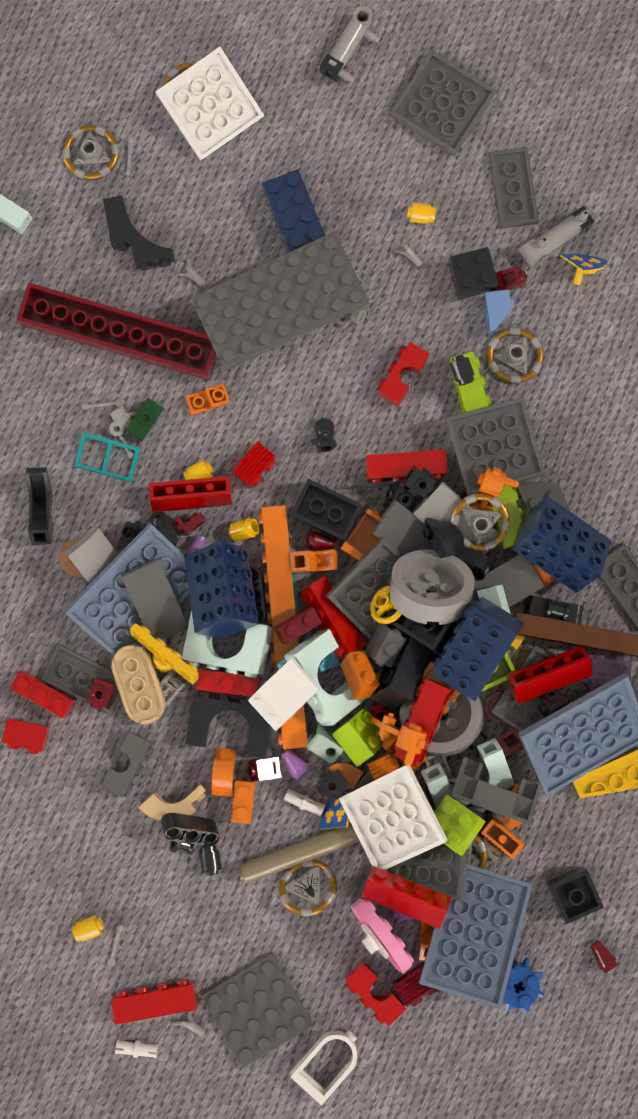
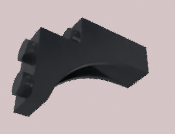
[103,195,175,270]

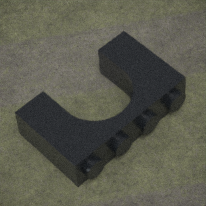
[185,692,271,758]

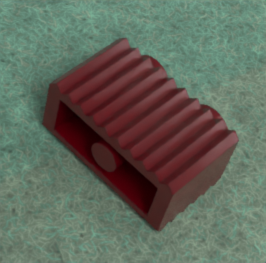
[273,607,322,644]
[393,961,438,1007]

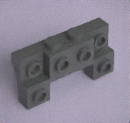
[450,757,542,825]

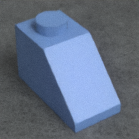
[483,290,514,336]

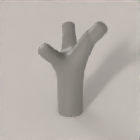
[394,243,423,268]
[179,259,206,287]
[173,1011,206,1037]

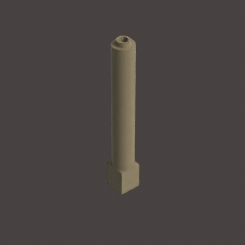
[238,823,360,884]

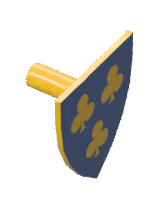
[560,254,607,285]
[319,790,351,830]

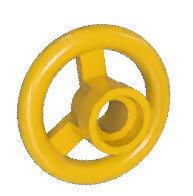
[370,585,402,624]

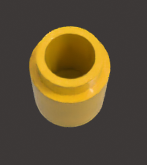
[407,202,436,224]
[183,460,214,480]
[228,518,260,542]
[72,915,104,942]

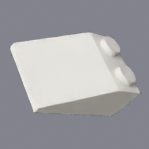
[248,657,321,731]

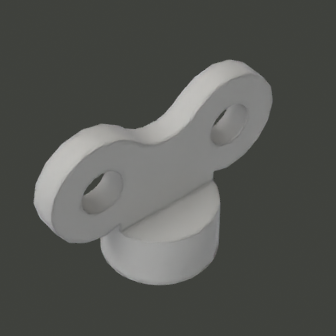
[336,308,366,327]
[109,406,137,437]

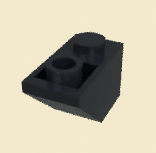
[422,518,464,558]

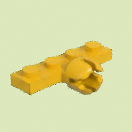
[130,623,198,685]

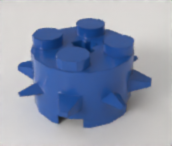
[503,957,544,1012]

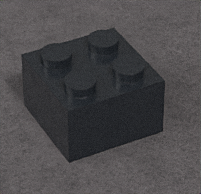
[448,247,499,300]
[546,866,604,924]

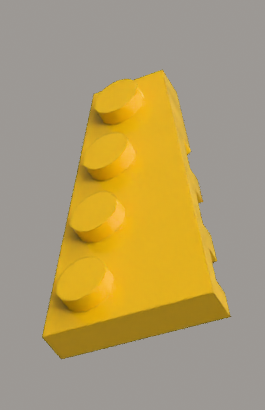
[572,749,638,798]

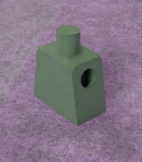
[306,722,350,764]

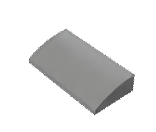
[413,481,499,555]
[65,527,118,584]

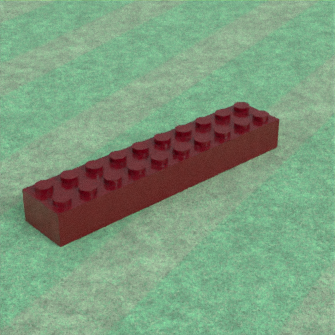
[16,282,217,381]

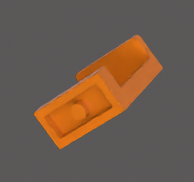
[340,509,382,561]

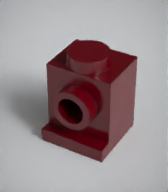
[86,678,116,710]
[496,728,524,761]

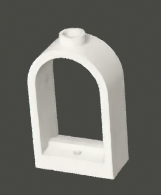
[290,1030,357,1105]

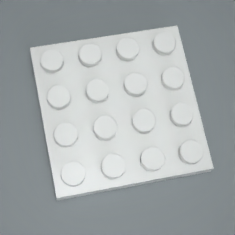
[155,47,264,161]
[339,765,448,870]

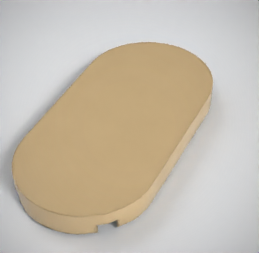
[111,645,166,724]

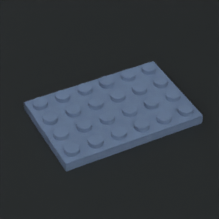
[64,523,189,656]
[518,673,638,797]
[419,864,533,1009]

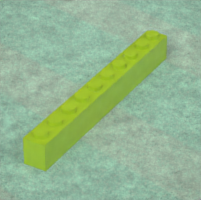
[449,352,523,550]

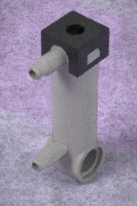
[320,6,380,83]
[519,206,595,267]

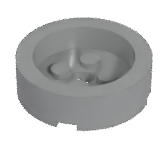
[389,550,475,625]
[400,681,483,756]

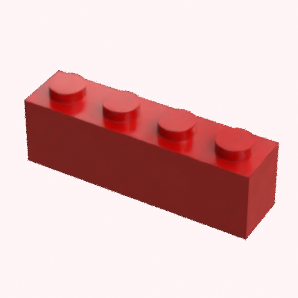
[365,449,448,483]
[149,476,232,512]
[299,576,367,661]
[507,645,593,704]
[394,679,453,766]
[361,866,451,929]
[111,979,198,1025]

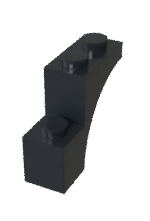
[26,467,54,545]

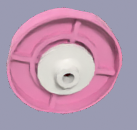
[350,898,414,974]

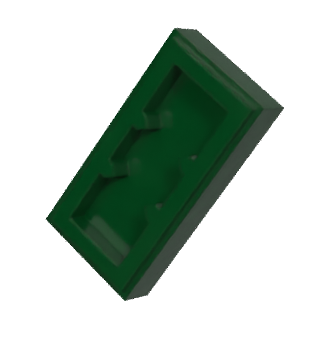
[125,398,164,442]

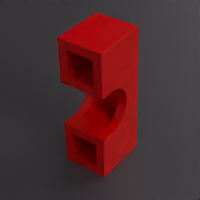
[377,342,430,407]
[10,670,76,718]
[196,670,260,697]
[345,960,406,1027]

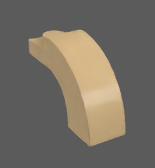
[138,784,207,821]

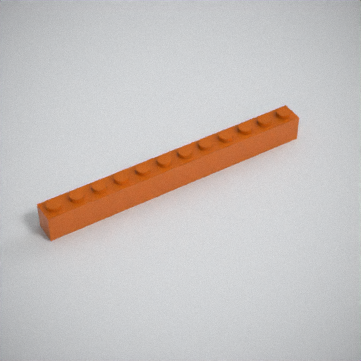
[258,505,307,749]

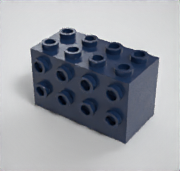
[512,496,612,593]
[184,540,259,639]
[433,597,524,701]

